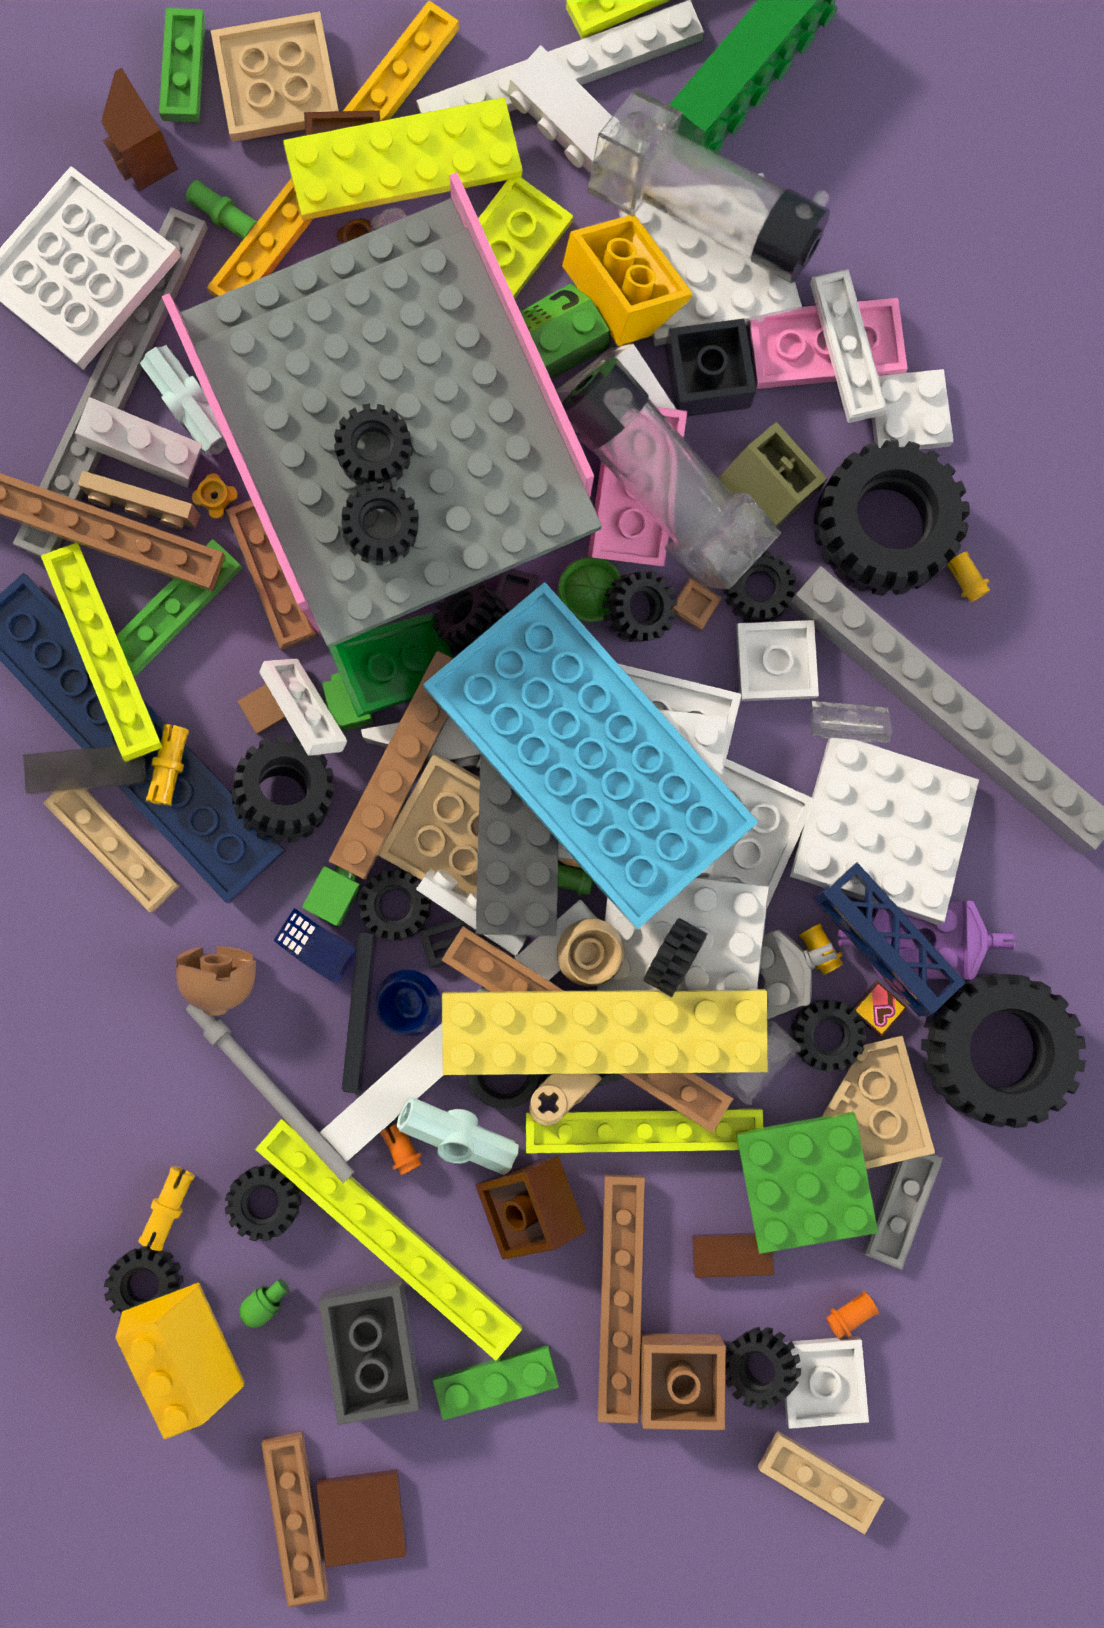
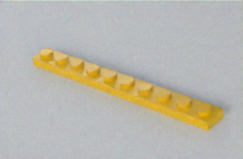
[207,0,459,297]

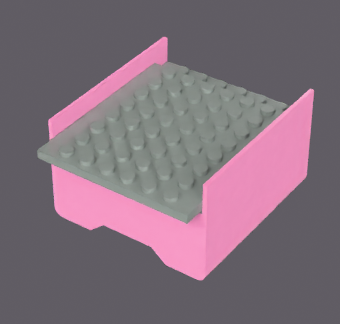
[162,172,602,648]

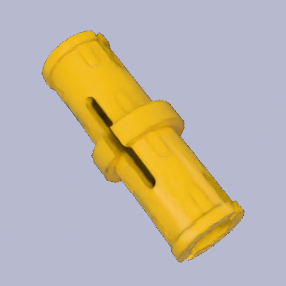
[146,724,189,806]
[138,1166,195,1251]

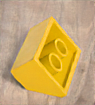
[562,214,693,346]
[115,1282,245,1440]

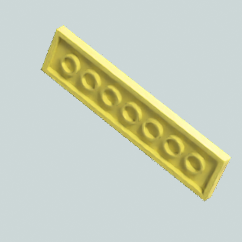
[442,989,768,1075]

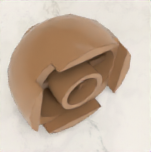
[176,946,256,1016]

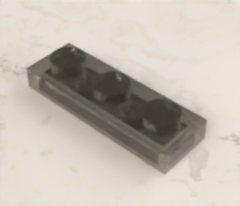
[23,746,147,795]

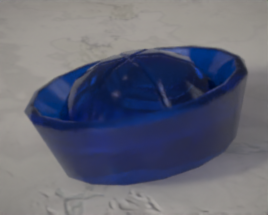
[376,970,441,1037]

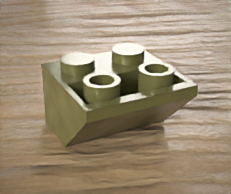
[713,422,828,540]

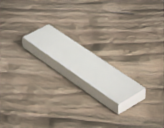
[810,269,887,423]

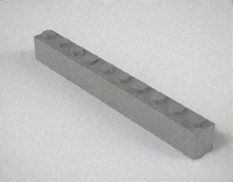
[789,566,1104,853]

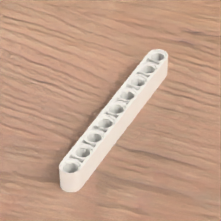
[320,899,598,1162]

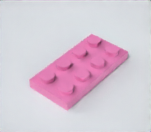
[748,298,908,389]
[588,405,687,567]

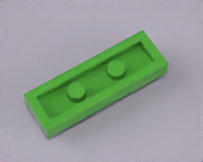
[159,8,206,123]
[433,1344,559,1420]

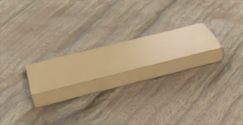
[43,776,180,913]

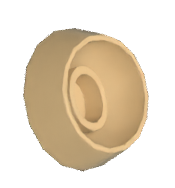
[557,919,625,987]

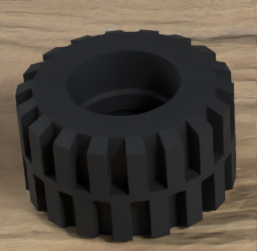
[232,736,335,844]

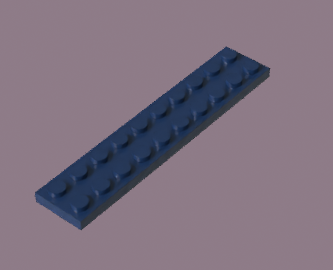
[0,573,286,904]

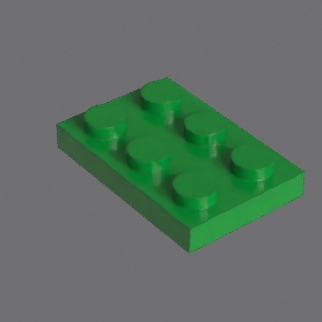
[329,612,454,717]

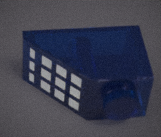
[273,908,356,982]

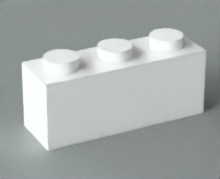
[508,45,623,172]
[75,397,202,488]

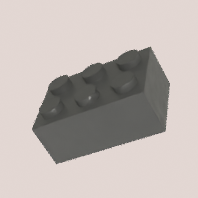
[318,1277,422,1425]

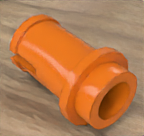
[380,1124,422,1175]
[825,1291,879,1339]

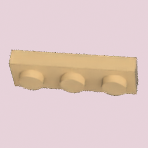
[78,470,200,530]
[758,1430,885,1535]

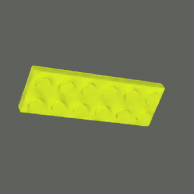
[283,97,523,221]
[478,177,574,299]

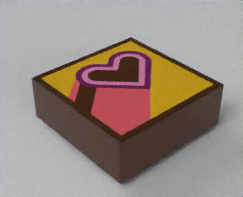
[851,981,908,1037]

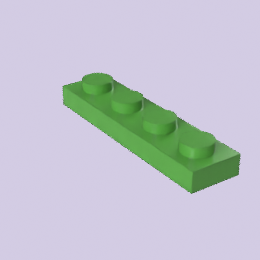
[117,539,243,677]

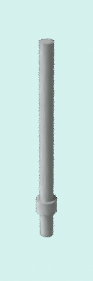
[186,1004,355,1183]

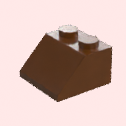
[101,68,178,191]
[475,1156,586,1260]

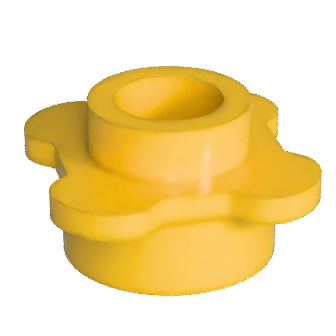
[192,473,238,519]

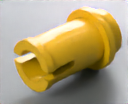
[947,551,990,603]
[799,923,843,975]

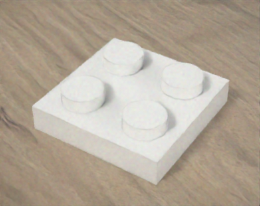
[871,369,954,450]
[736,620,819,701]
[784,1336,869,1429]

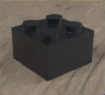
[665,318,756,417]

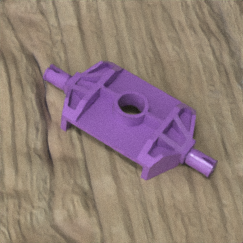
[838,901,1015,980]

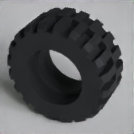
[814,440,970,596]
[921,974,1086,1128]

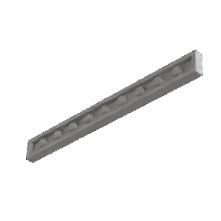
[13,207,208,557]

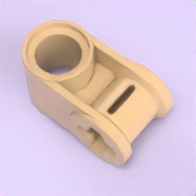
[529,1074,602,1126]

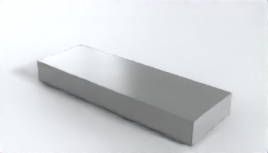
[862,1154,943,1270]

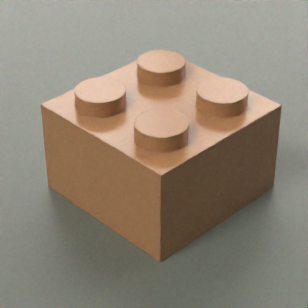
[640,1333,726,1430]

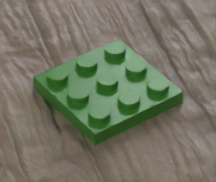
[736,1111,878,1254]

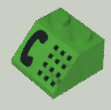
[520,283,610,380]

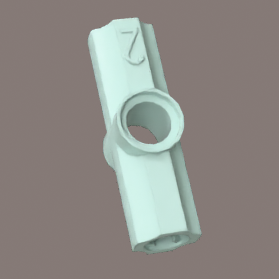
[140,345,228,457]
[397,1097,519,1175]

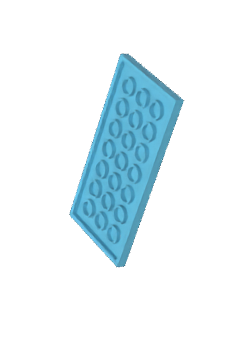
[423,582,758,930]

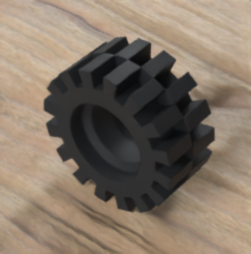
[334,403,412,486]
[341,481,419,566]
[724,550,796,623]
[602,571,678,642]
[432,582,505,652]
[359,870,431,941]
[643,918,708,997]
[791,1000,866,1072]
[225,1164,301,1241]
[104,1245,184,1319]
[725,1327,801,1410]

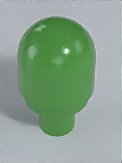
[239,1279,290,1328]

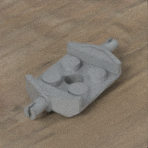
[759,929,838,1019]

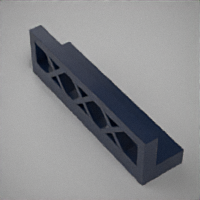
[813,862,966,1017]

